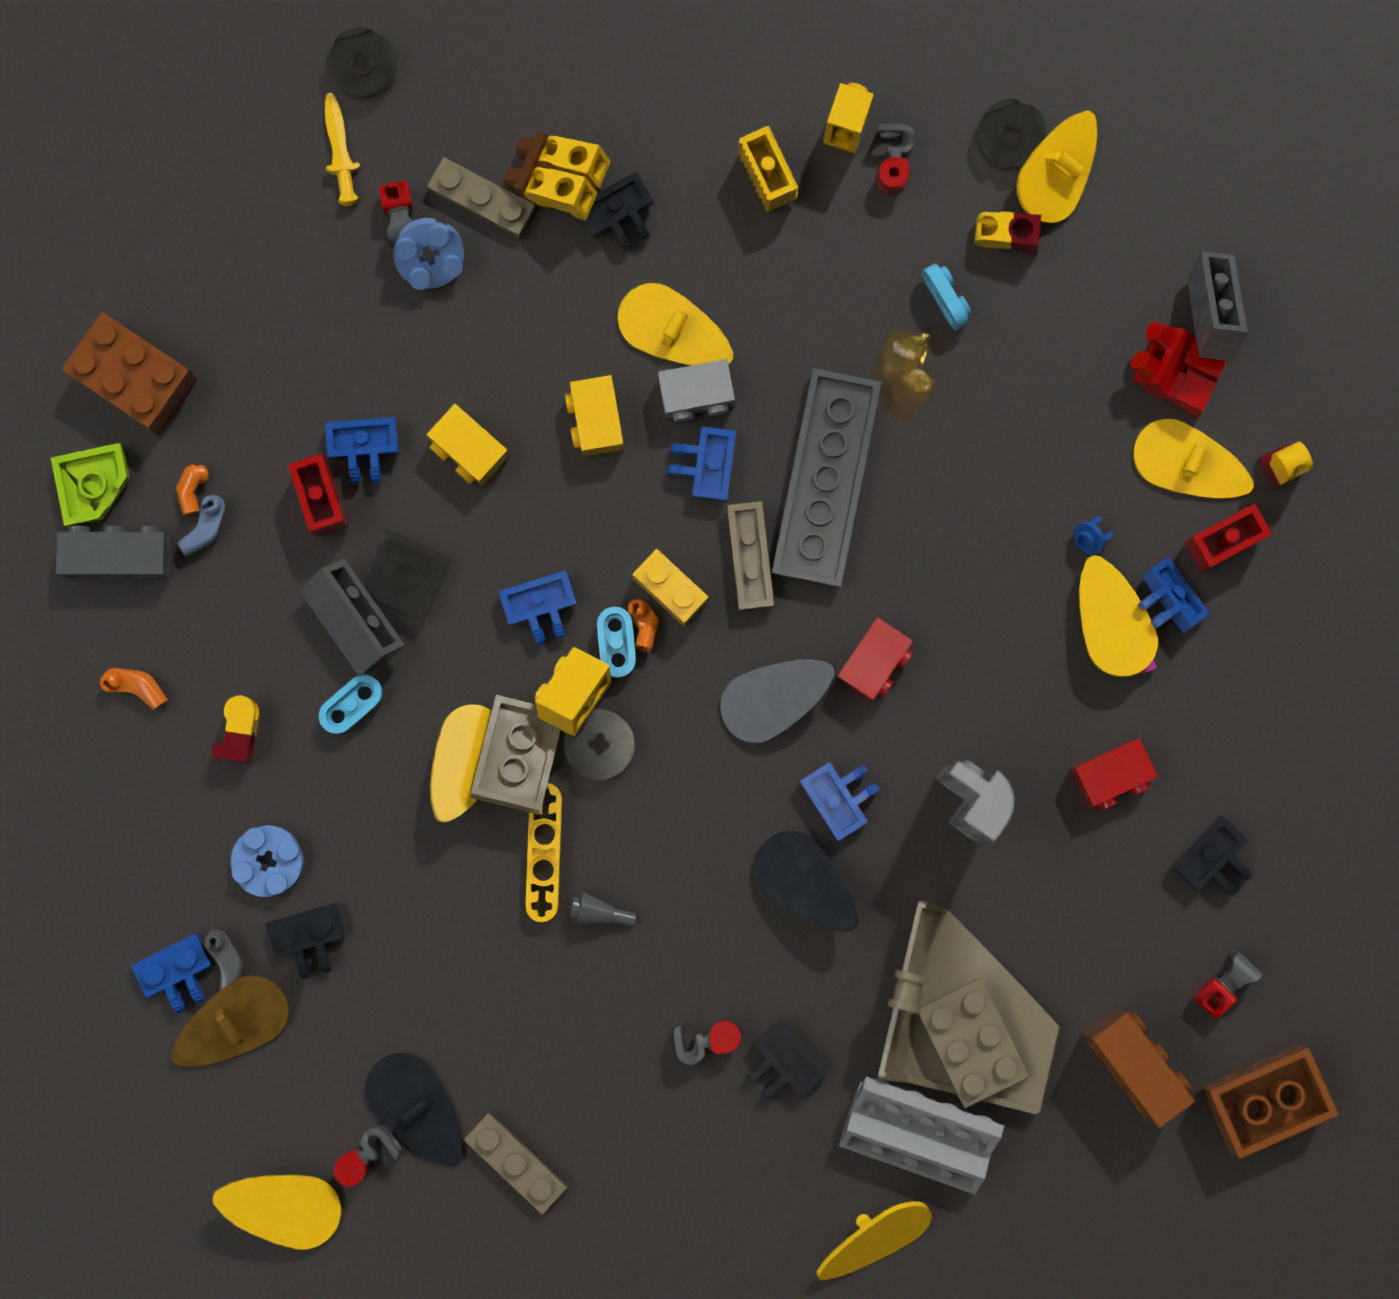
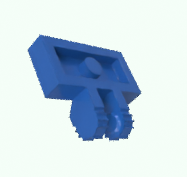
[325,417,399,485]
[667,426,736,502]
[1138,556,1210,633]
[498,570,577,647]
[799,762,880,841]
[131,933,213,1014]

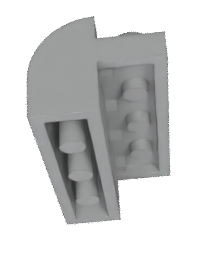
[935,760,1014,843]
[839,1077,1004,1195]

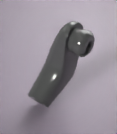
[204,930,244,992]

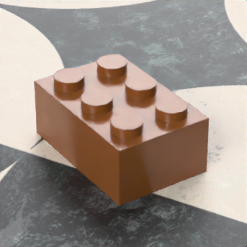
[61,312,198,436]
[1081,1008,1195,1128]
[1200,1044,1339,1159]

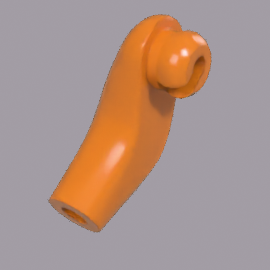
[100,668,168,711]

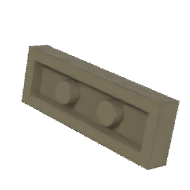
[427,157,536,239]
[727,501,774,611]
[464,1112,568,1215]

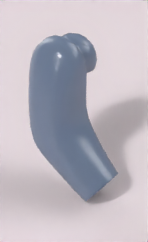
[177,495,226,557]

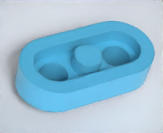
[922,263,972,331]
[597,607,636,678]
[319,675,383,734]

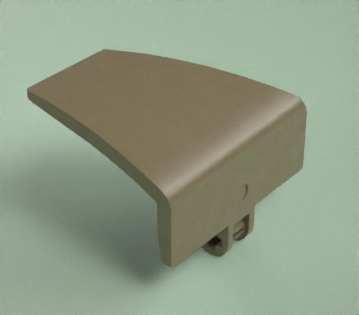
[878,900,1060,1114]

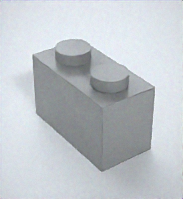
[658,359,735,423]

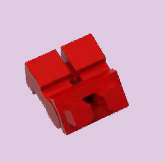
[1130,322,1227,419]

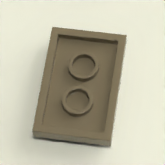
[470,695,560,815]
[918,978,1029,1108]

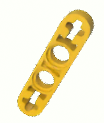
[525,783,562,922]

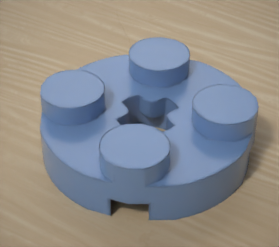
[393,218,464,290]
[231,825,304,897]

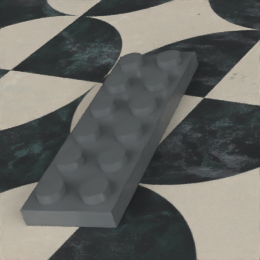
[771,368,882,588]

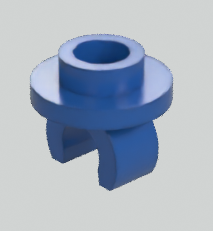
[1074,517,1113,555]

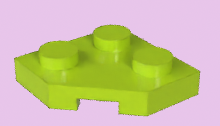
[51,443,130,528]

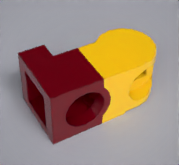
[974,212,1042,255]
[1257,441,1313,490]
[210,695,260,764]

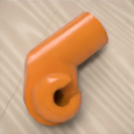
[176,464,209,517]
[627,599,659,652]

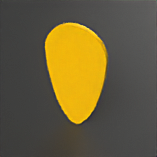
[1017,111,1097,223]
[618,283,734,366]
[1133,419,1254,499]
[1079,555,1158,677]
[430,704,492,823]
[212,1175,341,1250]
[816,1202,932,1280]

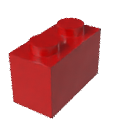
[288,453,349,538]
[1184,503,1272,572]
[836,617,913,702]
[1070,738,1158,811]

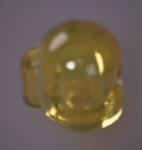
[882,329,936,395]

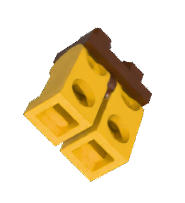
[503,131,611,221]

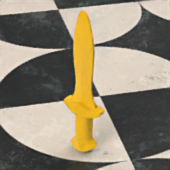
[325,93,360,207]

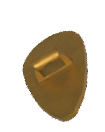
[171,975,289,1066]

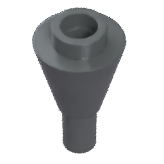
[568,891,636,927]

